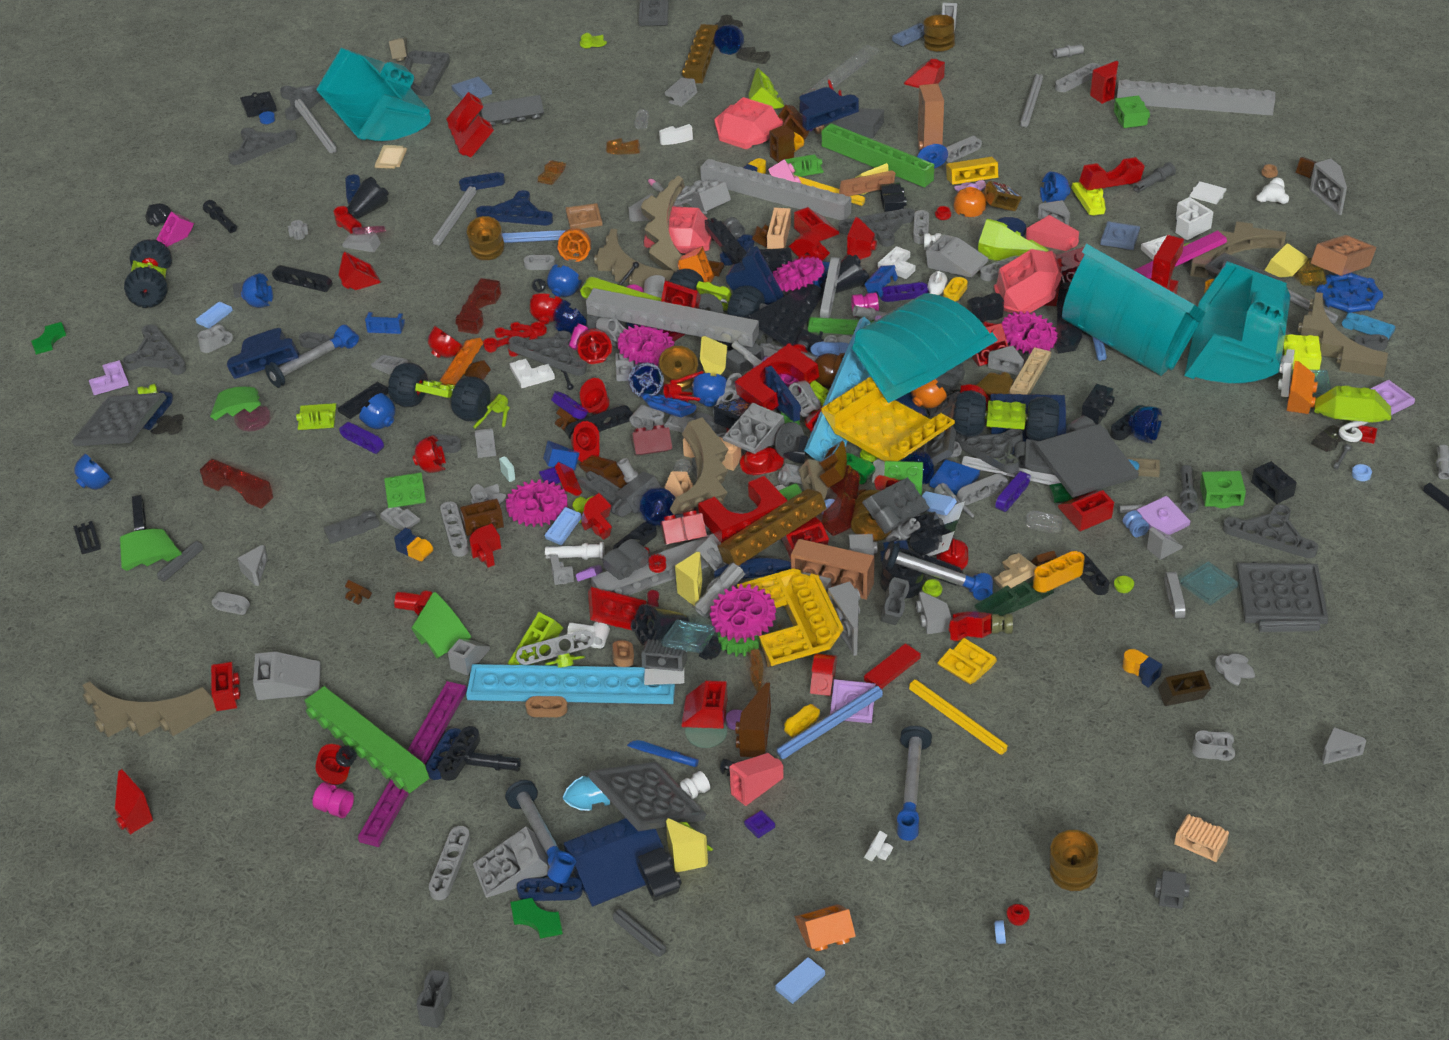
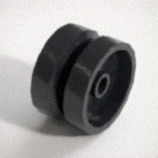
[880,549,925,598]

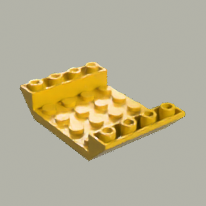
[821,376,955,462]

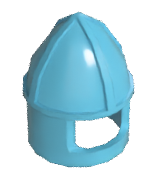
[563,776,610,811]

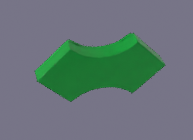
[31,322,66,355]
[510,898,563,939]

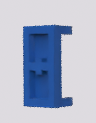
[865,265,898,298]
[365,312,405,334]

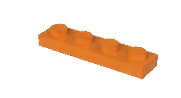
[440,338,483,385]

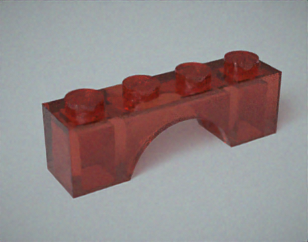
[456,278,501,334]
[200,459,273,509]
[822,465,860,536]

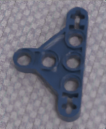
[476,190,553,226]

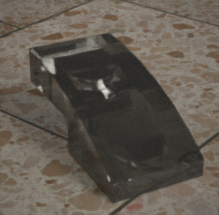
[736,47,771,64]
[1311,425,1349,452]

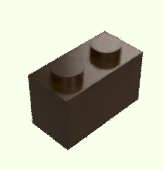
[1158,670,1211,706]

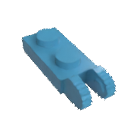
[1342,313,1395,340]

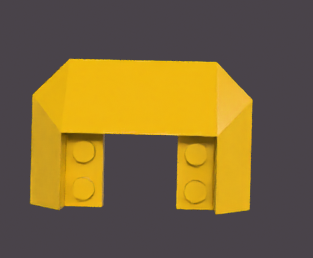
[737,568,844,667]

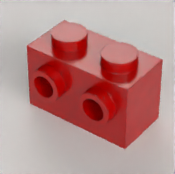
[211,662,240,711]

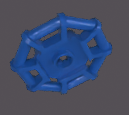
[1316,272,1383,314]

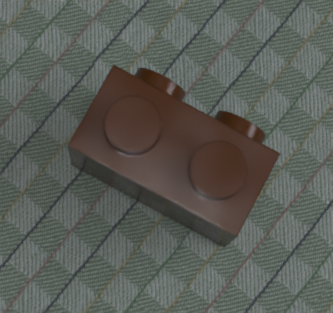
[769,125,795,163]
[460,498,504,536]

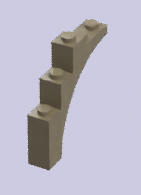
[641,175,685,273]
[1190,221,1286,278]
[594,229,674,290]
[1298,292,1388,378]
[670,417,729,515]
[82,681,217,737]

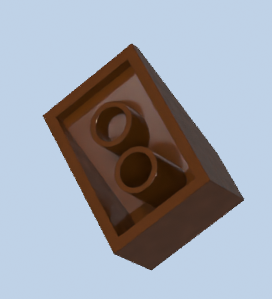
[735,682,771,757]

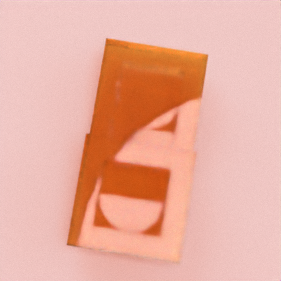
[606,138,640,155]
[538,160,566,185]
[750,649,764,693]

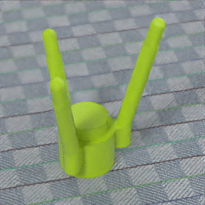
[473,394,510,429]

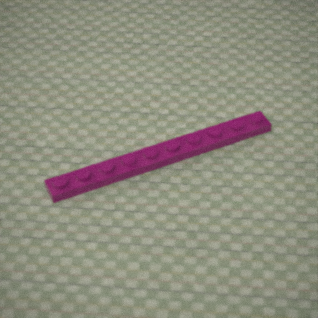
[358,681,467,847]

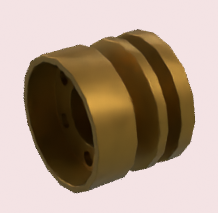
[924,14,955,52]
[467,216,505,260]
[851,490,891,541]
[1050,830,1099,891]

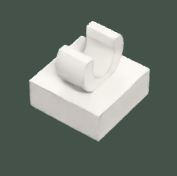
[864,831,893,861]

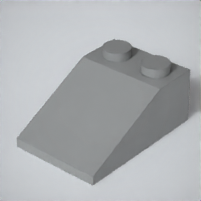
[1310,159,1347,215]
[828,582,861,656]

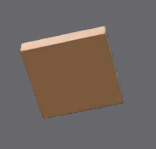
[566,203,602,229]

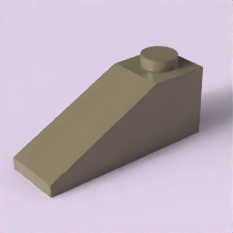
[389,37,408,61]
[799,459,828,501]

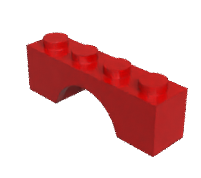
[1079,157,1145,190]

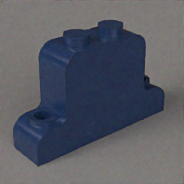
[799,87,859,131]
[726,246,784,305]
[227,328,299,379]

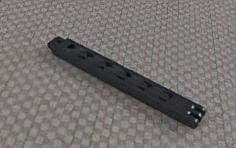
[705,217,747,264]

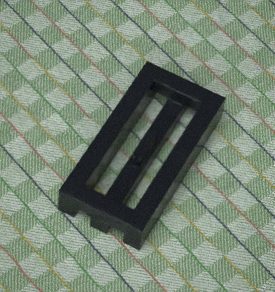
[73,521,101,555]

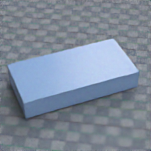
[196,302,233,328]
[922,491,957,516]
[544,507,582,545]
[775,958,825,1004]

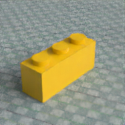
[946,157,998,185]

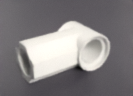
[567,622,610,648]

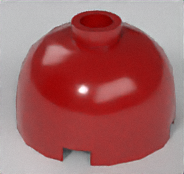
[529,293,564,325]
[428,326,463,358]
[577,328,612,364]
[413,435,446,473]

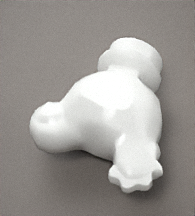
[1256,178,1289,204]
[927,271,947,295]

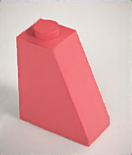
[1026,215,1079,251]
[730,753,784,806]

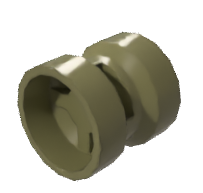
[991,614,1013,634]

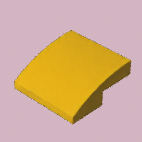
[937,638,997,685]

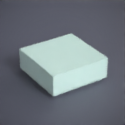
[499,456,515,482]

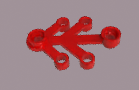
[483,321,547,357]

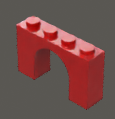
[446,92,494,158]
[1151,235,1184,294]
[735,343,820,411]
[698,476,788,543]

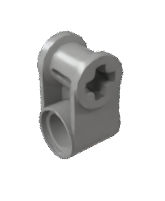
[596,317,627,347]
[197,324,233,353]
[789,380,821,417]
[630,405,665,430]
[1192,730,1235,761]

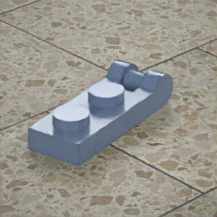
[892,23,925,46]

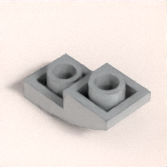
[615,353,635,381]

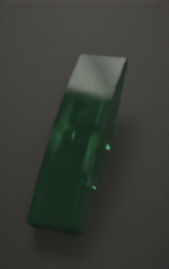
[975,581,1054,616]

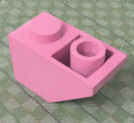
[768,159,802,184]

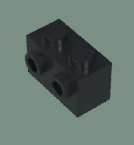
[759,248,792,274]
[1081,383,1115,425]
[1251,461,1297,504]
[910,512,944,556]

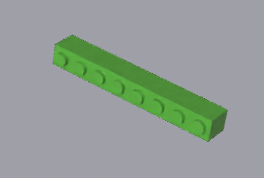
[822,123,934,188]
[304,686,429,794]

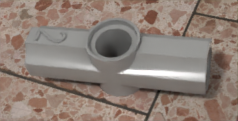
[693,563,745,618]

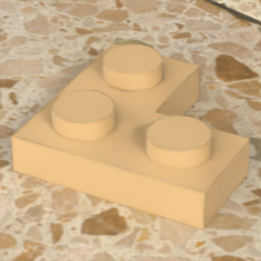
[994,553,1037,592]

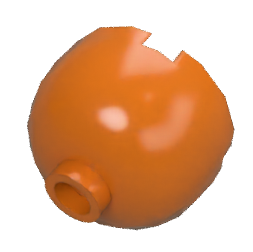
[954,187,986,217]
[558,228,591,262]
[911,379,947,409]

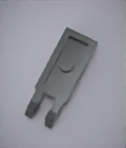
[578,471,621,505]
[323,510,380,544]

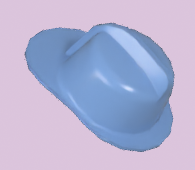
[811,342,849,357]

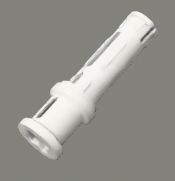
[545,542,605,560]

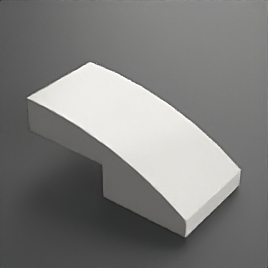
[659,124,693,145]

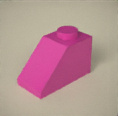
[156,212,194,247]

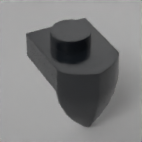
[783,436,809,464]

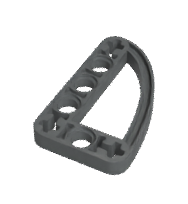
[404,50,450,96]

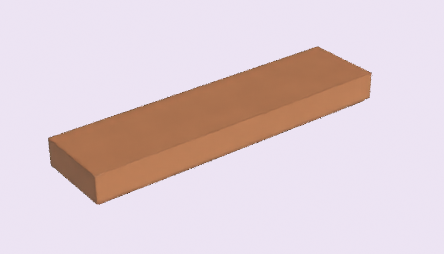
[839,170,896,196]

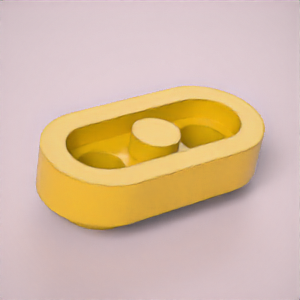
[943,277,968,302]
[784,704,820,738]

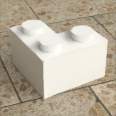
[1175,197,1213,240]

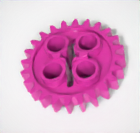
[773,257,825,292]
[1002,311,1058,355]
[617,325,675,367]
[506,479,568,527]
[710,584,776,643]

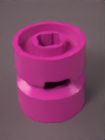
[851,292,879,317]
[312,782,354,818]

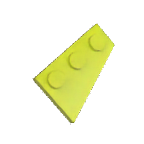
[1071,182,1106,216]

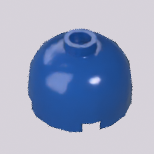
[1040,172,1070,203]
[547,265,582,297]
[241,273,273,308]
[692,373,727,407]
[359,393,396,429]
[74,454,112,490]

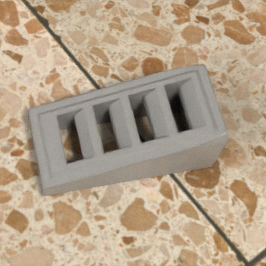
[342,233,381,252]
[371,355,408,375]

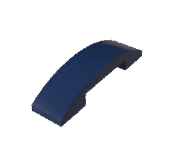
[714,558,791,579]

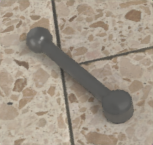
[1334,444,1351,470]

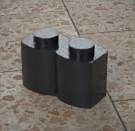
[880,183,907,212]
[967,293,1004,323]
[636,847,682,902]

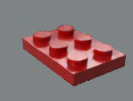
[588,587,647,630]

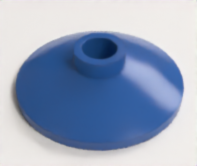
[917,144,948,168]

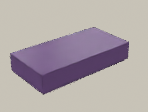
[576,565,603,581]

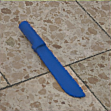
[627,740,699,767]

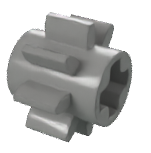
[288,220,309,240]

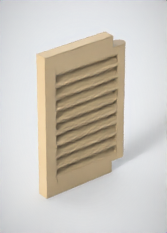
[375,145,407,169]

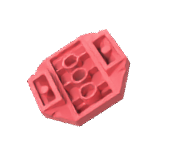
[714,97,783,149]
[644,206,712,254]
[994,249,1062,314]

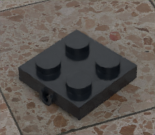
[240,91,277,118]

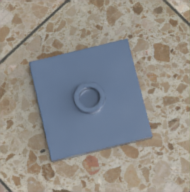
[452,76,492,99]
[1100,221,1140,250]

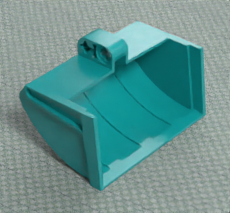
[316,48,431,141]
[1062,243,1206,376]
[1184,261,1291,383]
[852,293,998,403]

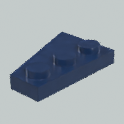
[765,366,801,422]

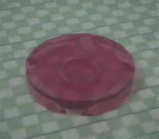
[352,226,386,234]
[234,406,271,431]

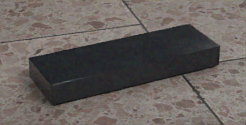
[338,381,389,419]

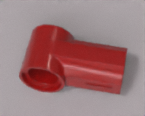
[334,206,362,234]
[394,591,433,615]

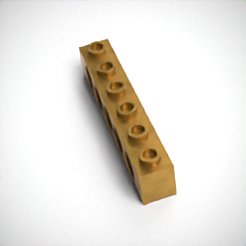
[682,24,718,84]
[717,488,827,566]

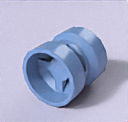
[1123,510,1149,537]

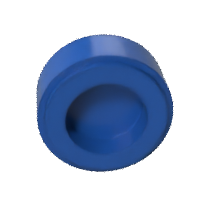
[259,111,275,124]

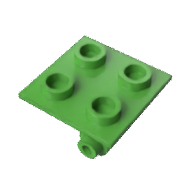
[785,154,824,177]
[884,461,923,496]
[384,472,426,508]

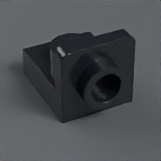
[794,329,824,353]

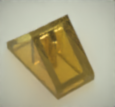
[1298,258,1327,286]

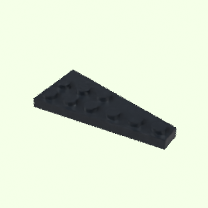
[1057,282,1083,354]
[748,284,824,346]

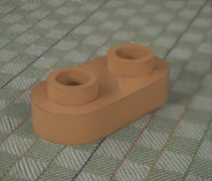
[612,640,634,667]
[525,696,568,717]

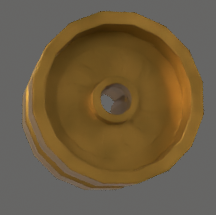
[657,346,698,391]

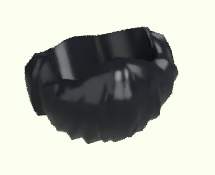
[145,203,173,227]

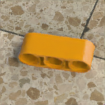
[1033,551,1085,592]

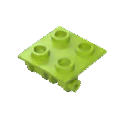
[296,403,336,430]

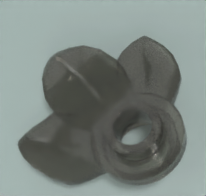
[715,15,743,35]
[150,414,184,435]

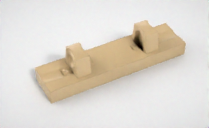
[1010,347,1051,395]

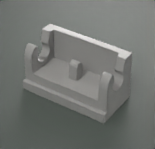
[665,78,698,107]
[696,537,728,572]

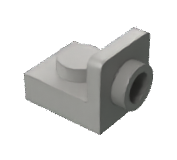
[475,429,496,458]
[778,463,802,487]
[550,554,574,585]

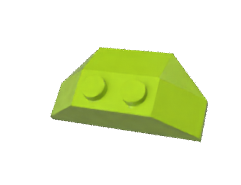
[1314,386,1391,423]

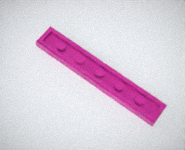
[1134,231,1227,279]

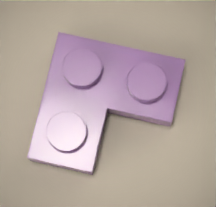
[89,360,129,395]

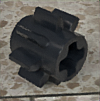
[696,634,721,660]

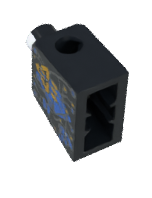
[714,399,751,429]

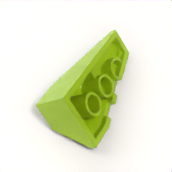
[749,68,784,109]
[978,218,1049,261]

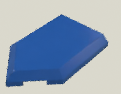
[641,393,697,418]

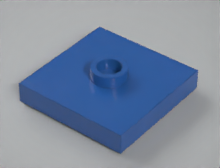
[930,459,980,495]

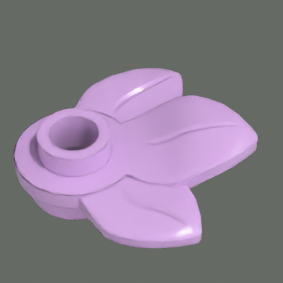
[954,180,986,192]

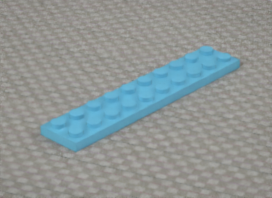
[804,317,871,461]
[466,664,675,704]

